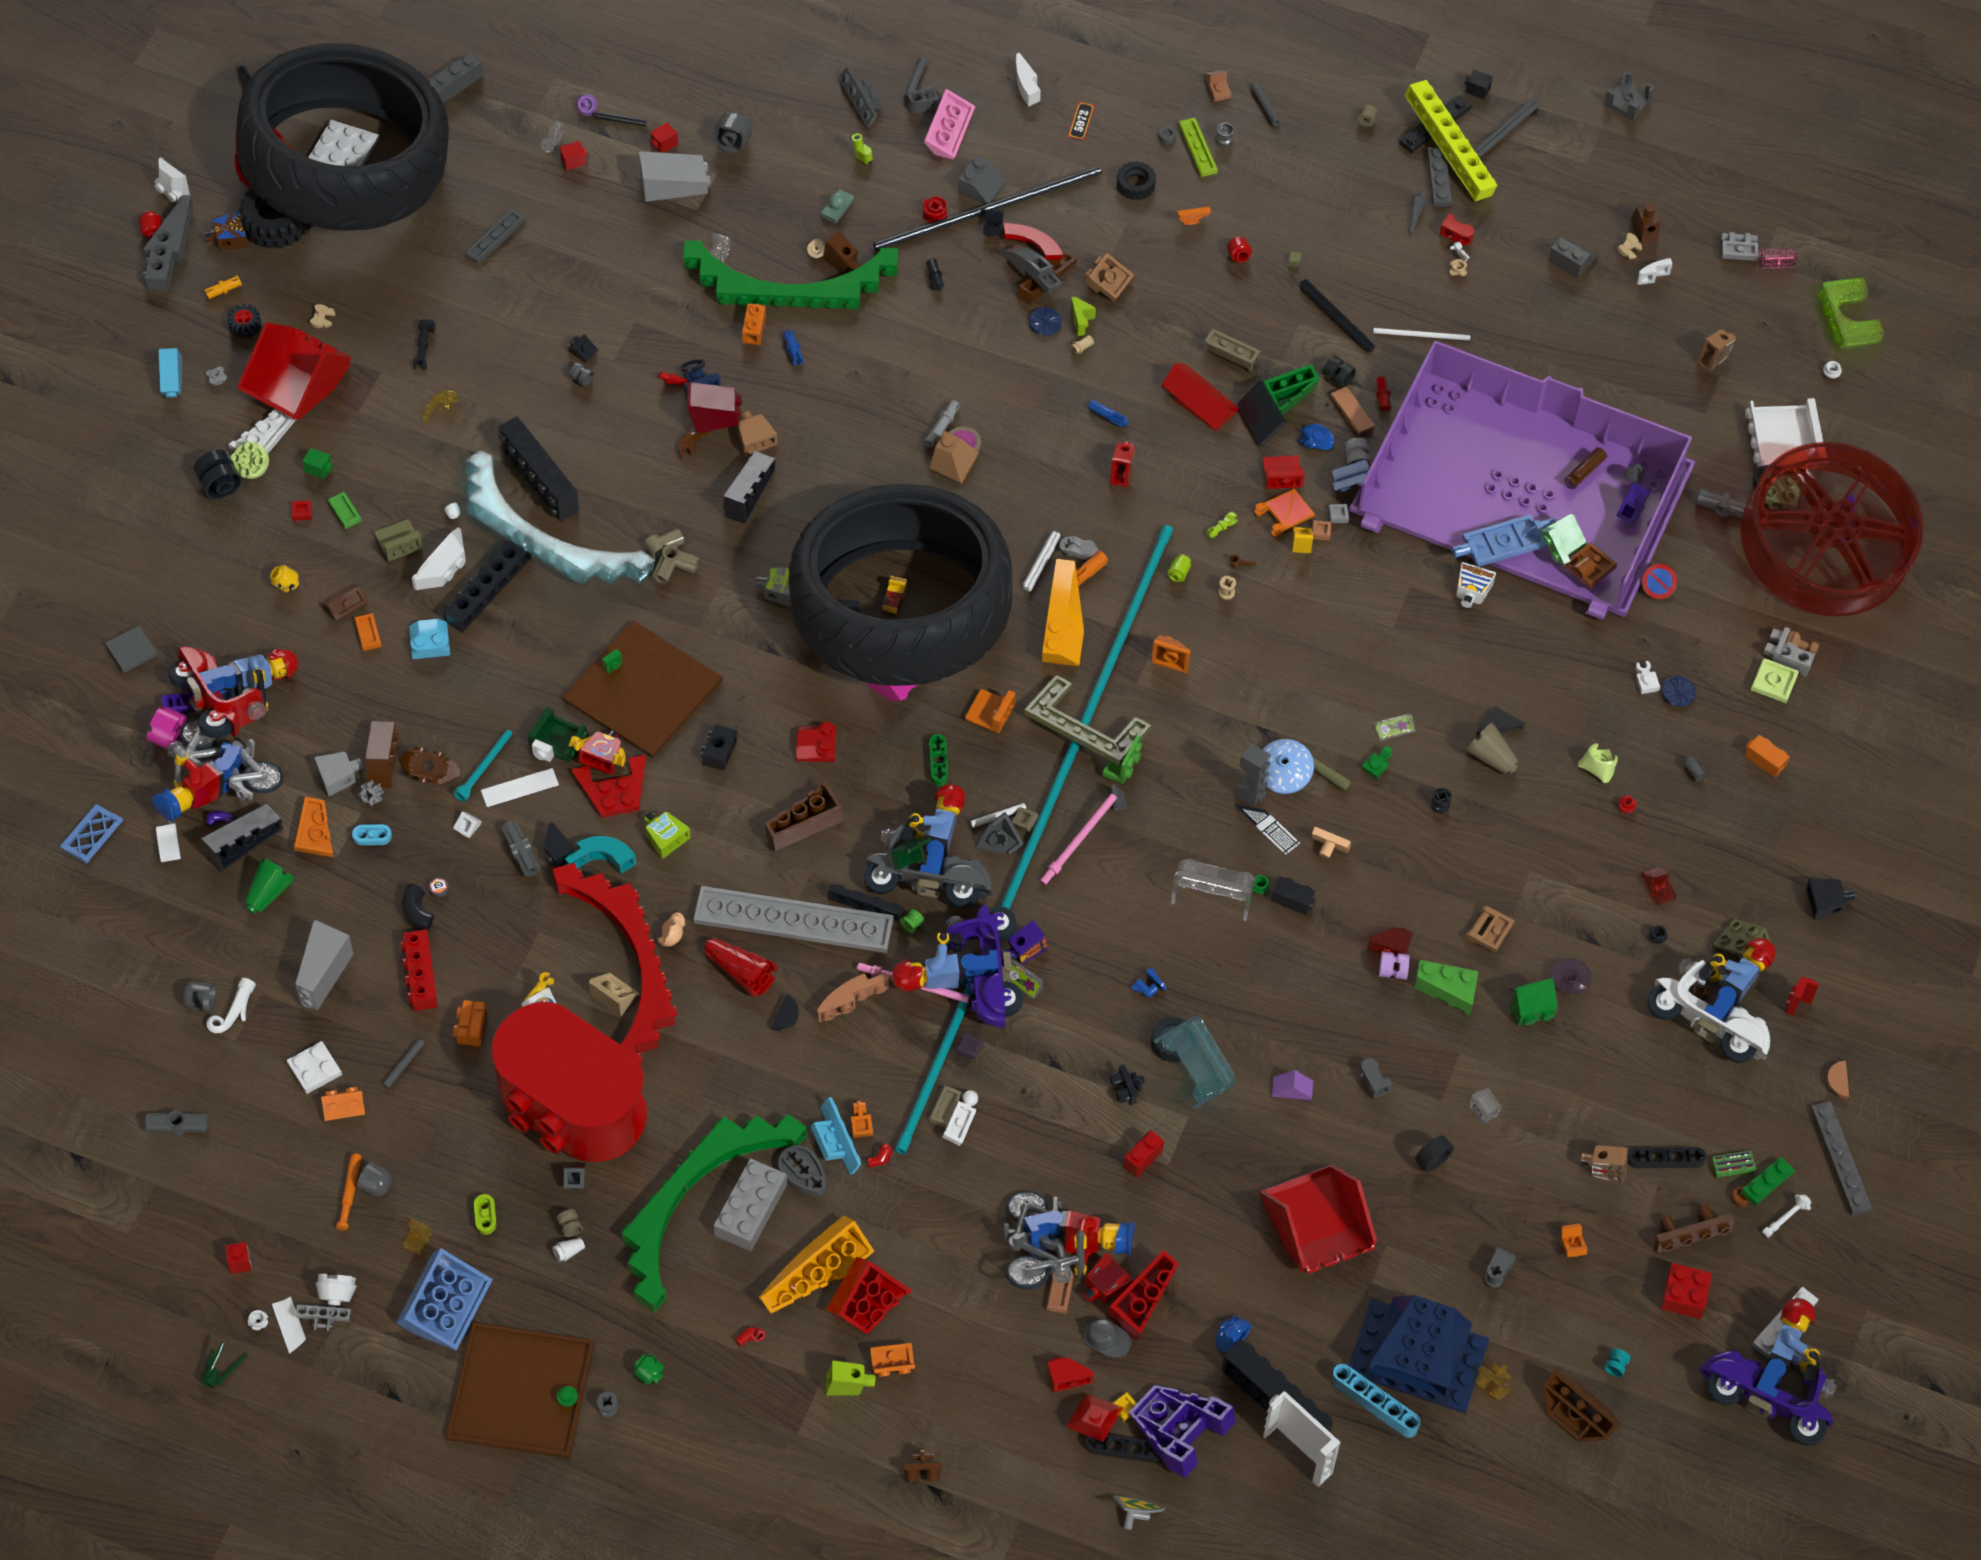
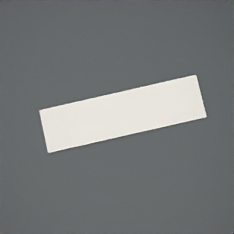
[481,768,559,807]

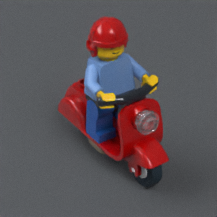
[168,646,299,738]

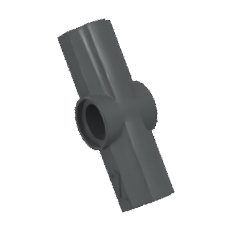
[1696,488,1754,521]
[501,821,540,877]
[145,1110,209,1135]

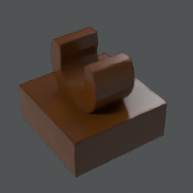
[1689,986,1710,1004]

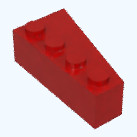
[1106,1250,1179,1341]

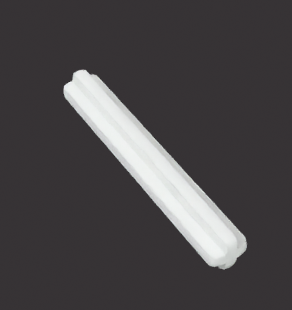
[1023,531,1060,592]

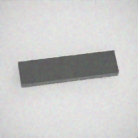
[465,209,525,265]

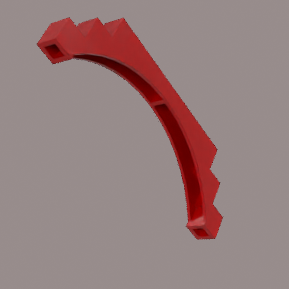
[552,863,678,1064]

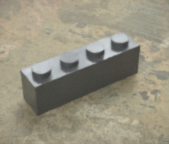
[429,53,483,103]

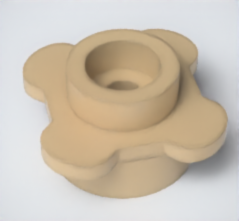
[1449,259,1467,276]

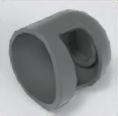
[182,981,216,1013]
[357,1161,393,1197]

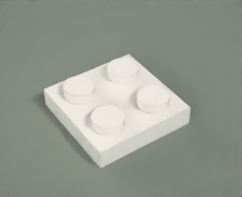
[287,1041,342,1094]

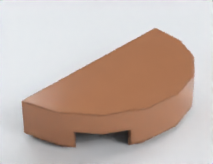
[1826,1061,1849,1099]

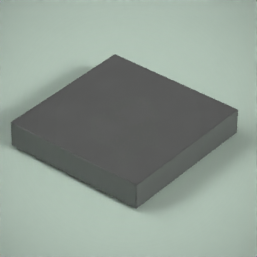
[105,626,157,673]

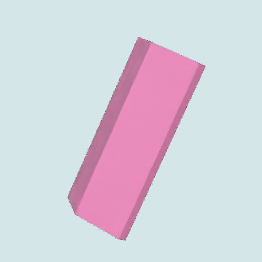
[924,89,975,159]

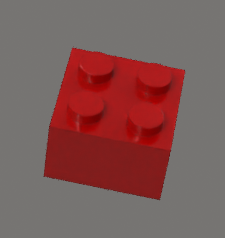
[1661,1263,1712,1319]

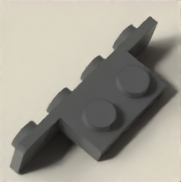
[839,67,884,127]

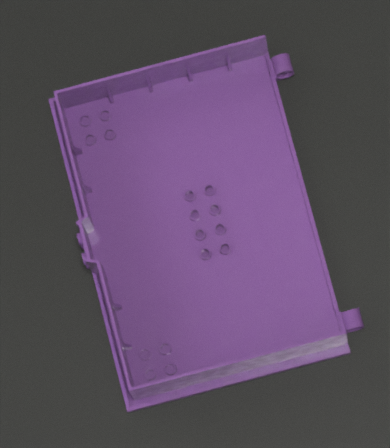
[1349,341,1696,620]

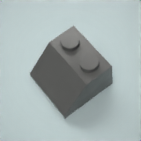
[958,155,1006,205]
[1548,237,1598,278]

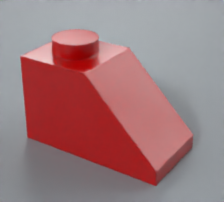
[1047,1357,1094,1393]

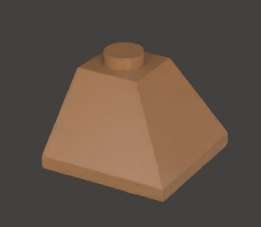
[929,431,979,485]

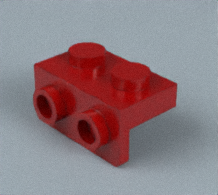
[1785,976,1819,1016]

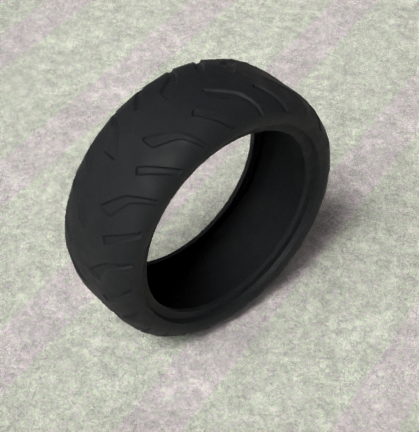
[236,43,449,231]
[789,483,1013,686]

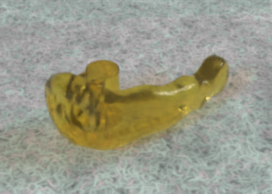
[422,390,459,421]

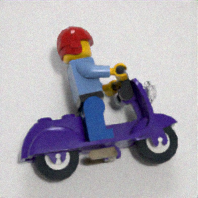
[892,903,1023,1028]
[1699,1298,1837,1446]

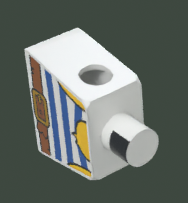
[1456,562,1496,608]

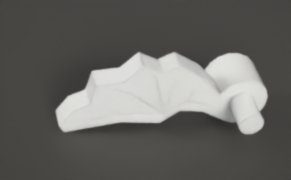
[1450,241,1470,261]

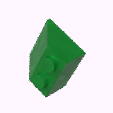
[1510,978,1558,1026]

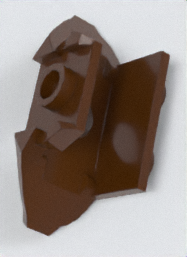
[400,746,461,784]

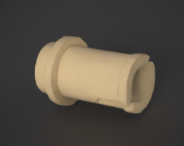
[1070,335,1094,355]

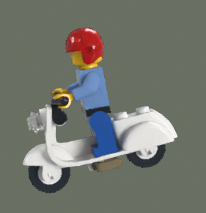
[1648,937,1776,1063]

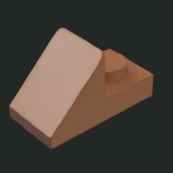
[1205,70,1231,101]

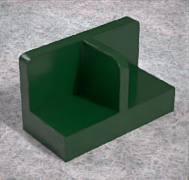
[891,837,931,870]

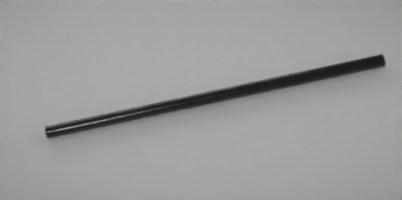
[873,166,1102,251]

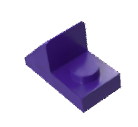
[1616,483,1651,524]

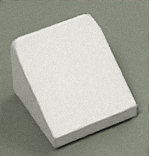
[453,812,482,838]

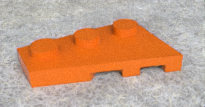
[294,797,333,857]

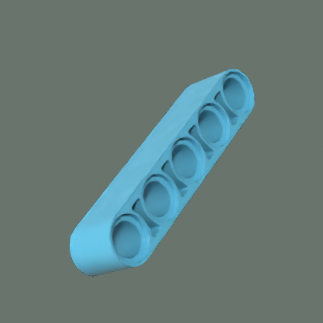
[1331,1364,1420,1438]

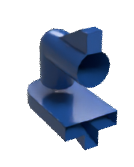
[1131,967,1167,997]

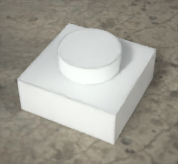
[532,739,554,762]

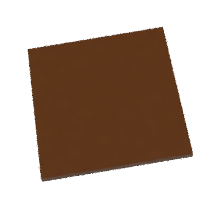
[562,620,723,758]
[446,1322,595,1459]

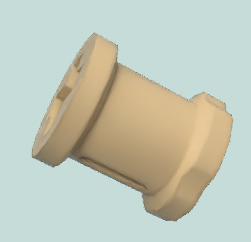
[1218,576,1236,600]

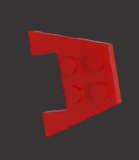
[572,755,646,818]

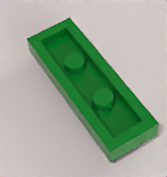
[1740,1157,1796,1207]

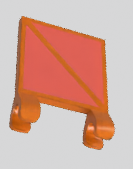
[1254,489,1315,537]

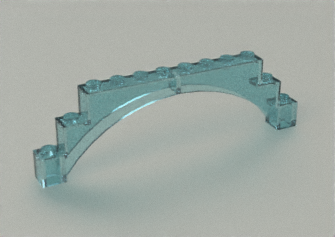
[465,450,655,585]

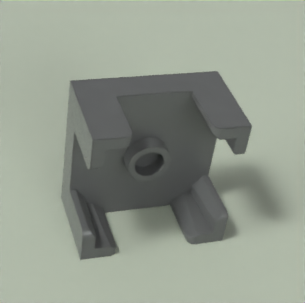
[1604,70,1655,121]

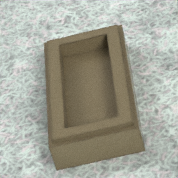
[929,1085,963,1128]

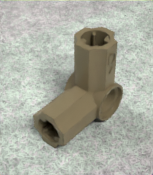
[652,545,700,584]

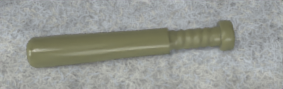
[1313,757,1351,790]

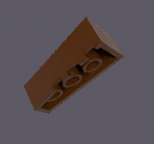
[765,781,844,851]

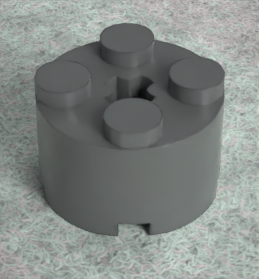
[712,111,752,154]

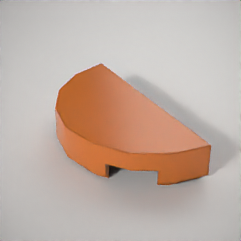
[1177,207,1211,225]

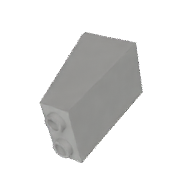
[639,152,711,202]
[296,920,354,1010]

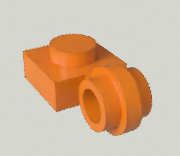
[851,1100,873,1138]

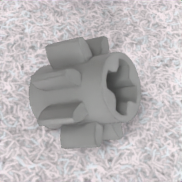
[359,780,384,806]

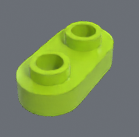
[474,1194,497,1235]

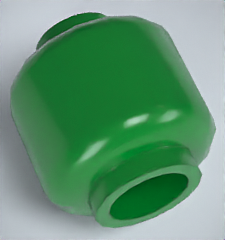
[633,1354,664,1385]

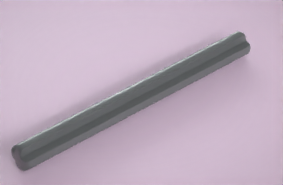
[1473,98,1540,158]

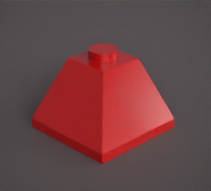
[1067,1394,1123,1442]

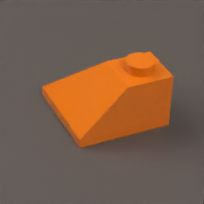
[1151,635,1191,674]

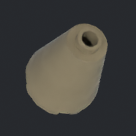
[1466,723,1519,775]

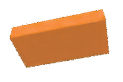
[354,613,382,651]

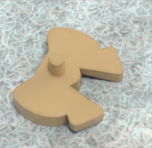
[1617,233,1642,260]
[310,304,335,328]

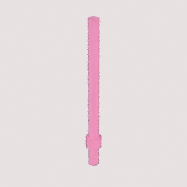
[1040,793,1117,885]
[857,963,970,1003]

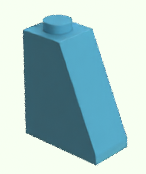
[159,348,182,398]

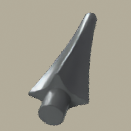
[1409,192,1427,234]

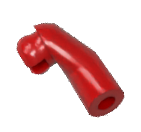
[867,1143,893,1168]
[734,1327,766,1347]

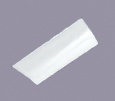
[272,1297,306,1354]

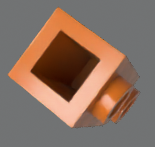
[742,304,766,345]
[1745,735,1790,778]

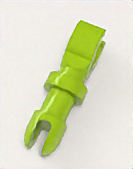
[1207,511,1238,538]

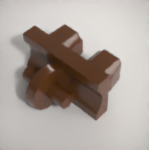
[904,1448,942,1482]

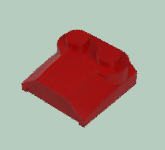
[796,722,837,763]

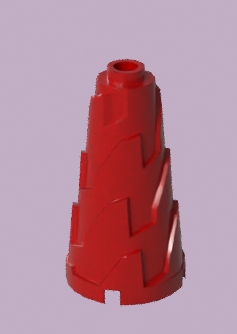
[704,938,777,997]

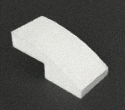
[1637,258,1672,285]
[156,823,181,862]

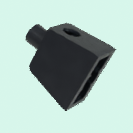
[1806,878,1855,920]

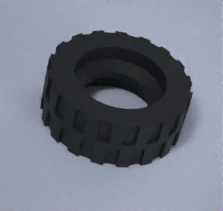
[1117,161,1156,200]
[1151,1017,1196,1063]

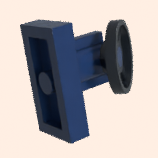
[680,359,721,398]

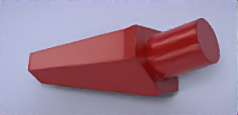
[658,371,688,385]

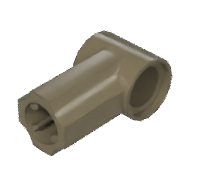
[644,528,684,559]

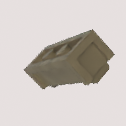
[1203,329,1260,372]

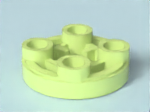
[231,441,269,479]

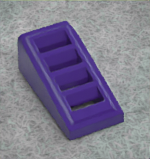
[161,692,195,714]

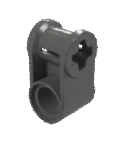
[908,86,941,113]
[1485,1247,1517,1288]

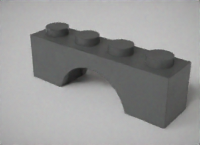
[1235,743,1271,807]

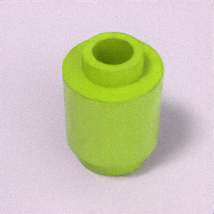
[1168,554,1191,582]

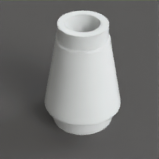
[553,1237,585,1262]

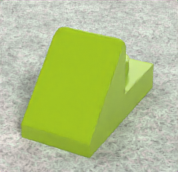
[1071,297,1096,336]

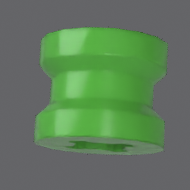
[900,908,924,933]

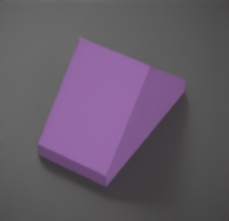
[1272,1070,1313,1100]

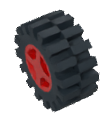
[227,304,261,338]

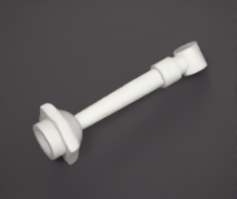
[1762,1194,1811,1238]

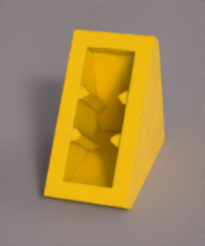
[1292,527,1313,553]

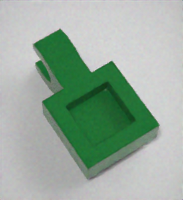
[1362,745,1393,780]

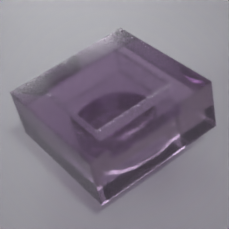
[957,1033,984,1060]

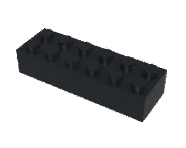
[498,416,579,522]
[1221,1339,1333,1433]

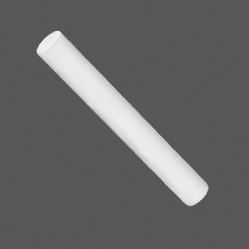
[970,803,1026,828]

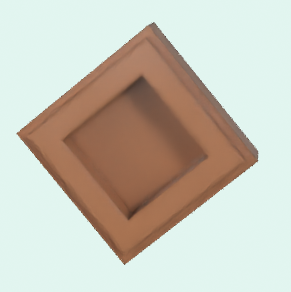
[1312,520,1331,541]

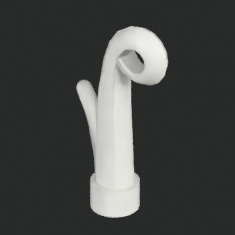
[206,978,256,1033]

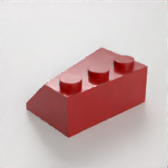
[826,1257,912,1334]

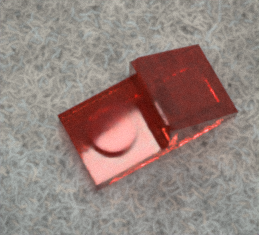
[1642,866,1677,906]

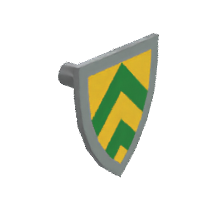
[1113,1495,1165,1530]

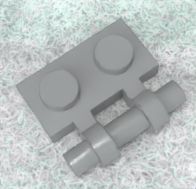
[1721,232,1758,261]

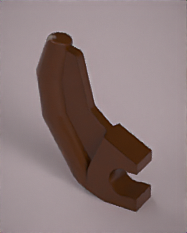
[678,428,710,459]

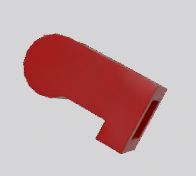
[1440,213,1474,245]

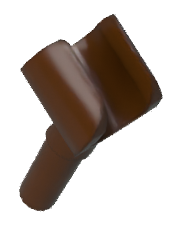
[1230,554,1256,569]

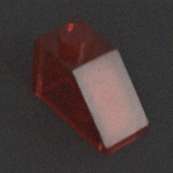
[1367,927,1413,956]

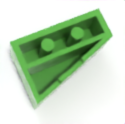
[1414,960,1478,1016]

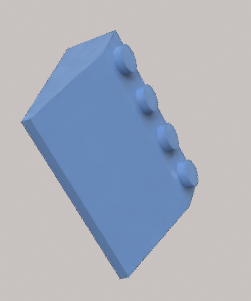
[396,1248,493,1351]

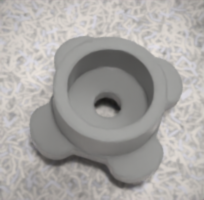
[206,367,227,385]

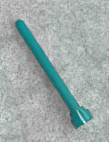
[453,730,512,802]

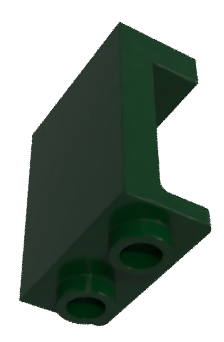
[528,706,589,763]

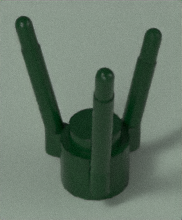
[199,1341,248,1388]

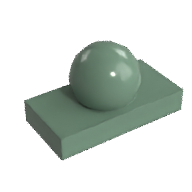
[821,189,854,224]

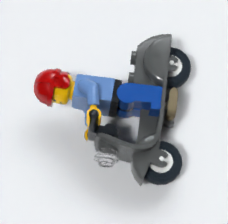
[864,784,992,908]

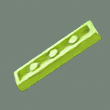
[1178,117,1218,177]

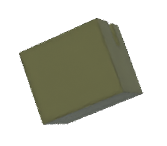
[1288,251,1301,268]

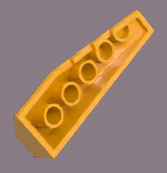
[1042,559,1084,666]
[759,1215,874,1313]

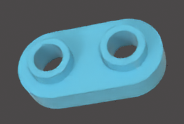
[352,824,392,845]

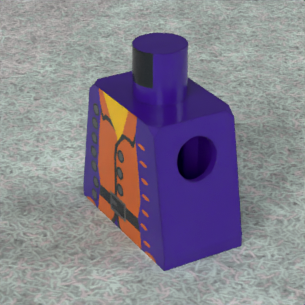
[1007,920,1048,964]

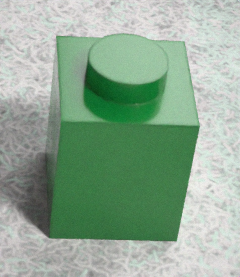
[302,448,333,479]

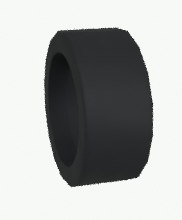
[1415,1135,1454,1172]

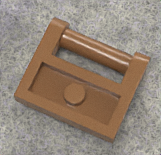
[1465,906,1515,953]

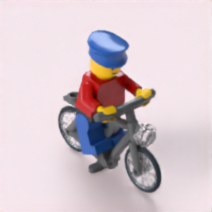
[1004,1191,1135,1290]

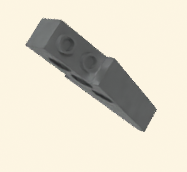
[143,195,193,291]

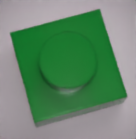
[602,648,622,674]

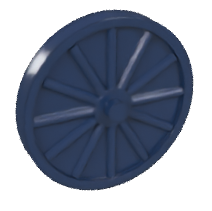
[1029,307,1062,335]
[1662,676,1696,707]

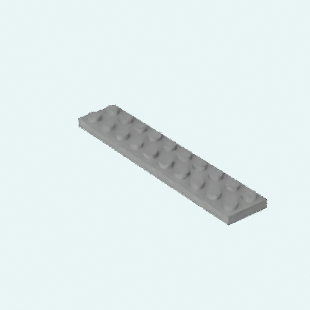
[694,886,894,953]

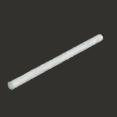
[1373,328,1470,341]

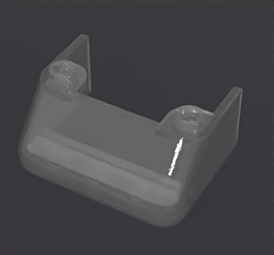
[1171,858,1256,921]

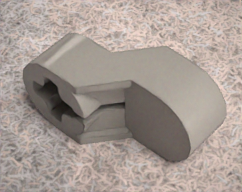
[1060,536,1099,560]

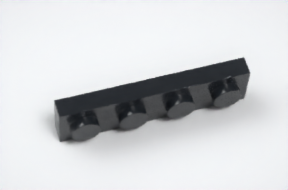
[828,884,904,923]

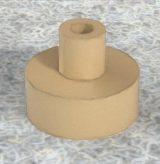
[807,239,825,258]

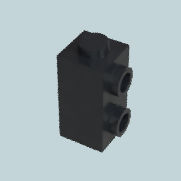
[1270,876,1317,915]

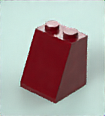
[687,382,742,434]

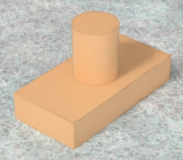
[1312,827,1351,859]

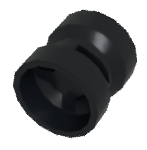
[1431,787,1452,814]

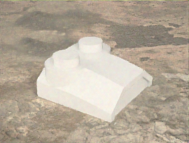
[154,158,190,203]

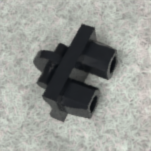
[1109,1064,1145,1105]

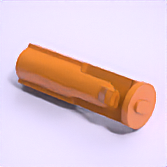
[1076,551,1108,587]

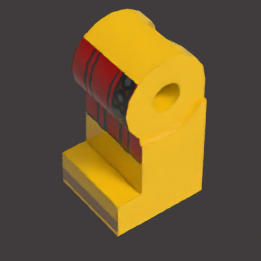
[882,576,907,614]

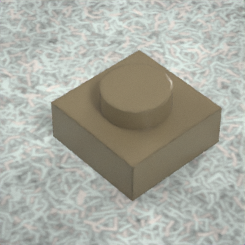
[1012,807,1039,832]

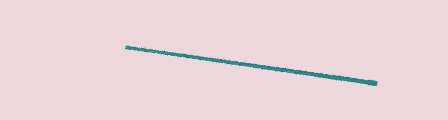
[895,525,1173,1155]

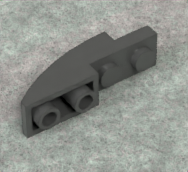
[1003,245,1062,294]

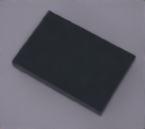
[1236,381,1287,446]

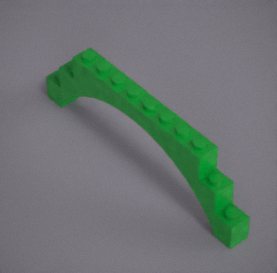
[683,240,898,309]
[622,1114,807,1313]

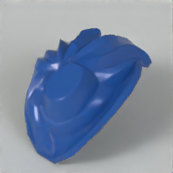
[1297,424,1335,450]
[1216,1316,1252,1353]

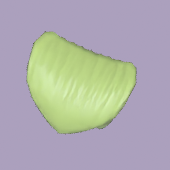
[1577,743,1618,783]

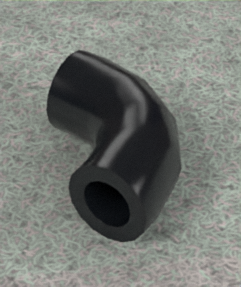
[402,883,434,932]

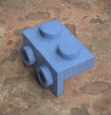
[1332,459,1370,492]

